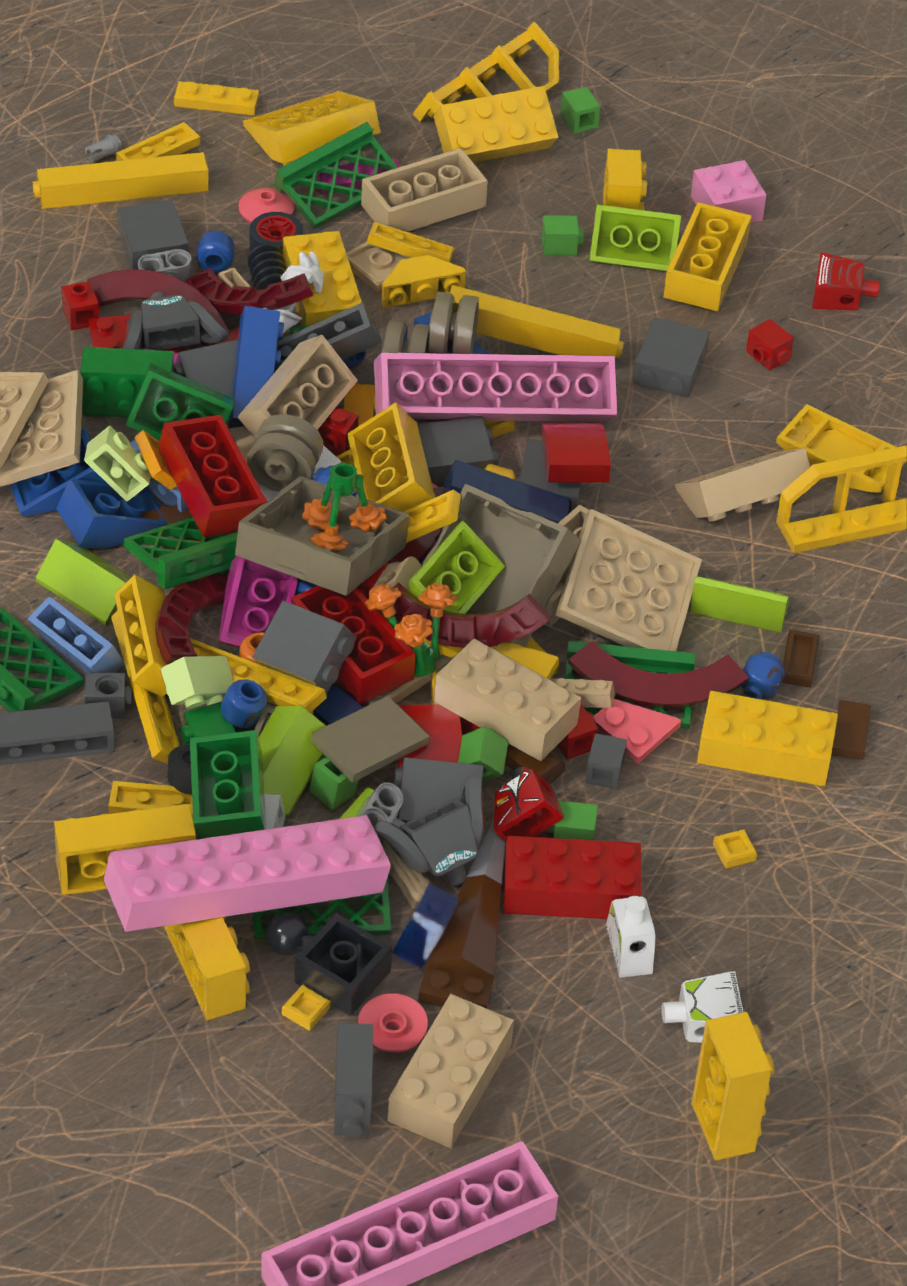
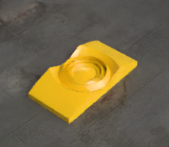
[776,404,907,493]

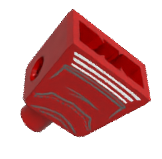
[812,252,880,311]

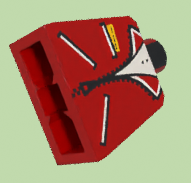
[494,767,564,842]

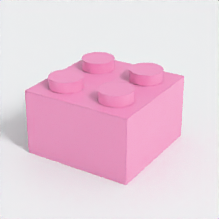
[690,160,766,223]

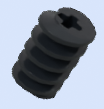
[248,243,286,290]

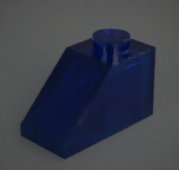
[392,883,460,969]

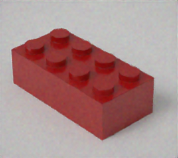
[158,415,268,537]
[291,586,416,705]
[503,836,642,919]

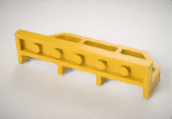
[413,22,559,122]
[776,445,907,554]

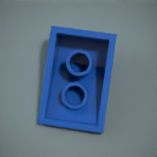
[10,428,107,517]
[56,479,169,549]

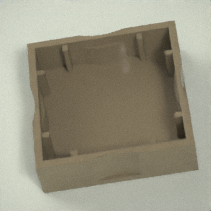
[235,476,410,596]
[421,484,581,647]

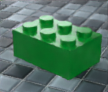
[80,347,174,417]
[126,363,234,439]
[190,730,266,839]

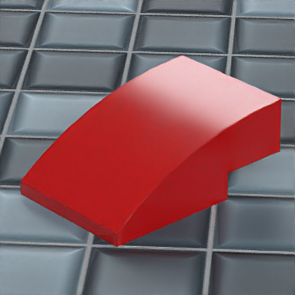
[541,423,611,483]
[396,704,462,789]

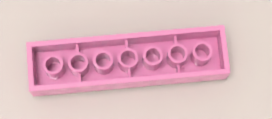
[374,353,617,422]
[104,815,391,932]
[261,1141,558,1286]

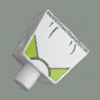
[606,896,656,978]
[662,971,743,1043]

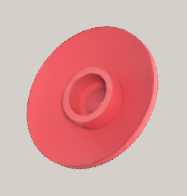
[239,188,295,223]
[358,993,428,1053]

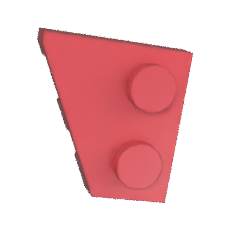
[594,699,681,765]

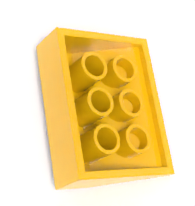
[243,91,381,166]

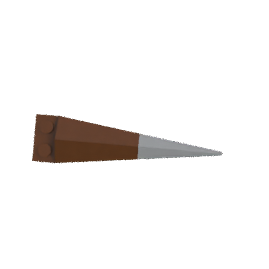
[418,819,505,1009]

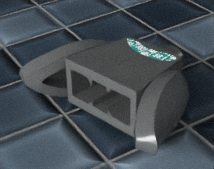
[122,292,230,350]
[373,774,485,885]

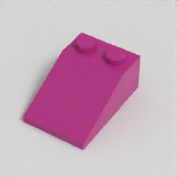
[218,556,298,648]

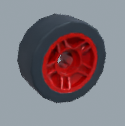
[249,212,303,252]

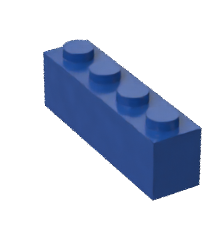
[228,306,284,428]

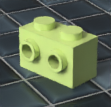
[84,426,151,502]
[161,656,234,709]

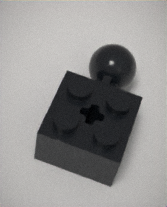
[265,912,392,1016]

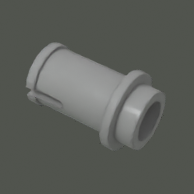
[85,134,122,163]

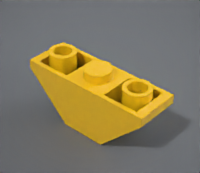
[381,255,466,309]

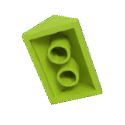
[589,204,681,271]
[408,521,505,614]
[36,539,131,626]
[690,576,791,633]
[258,706,326,817]

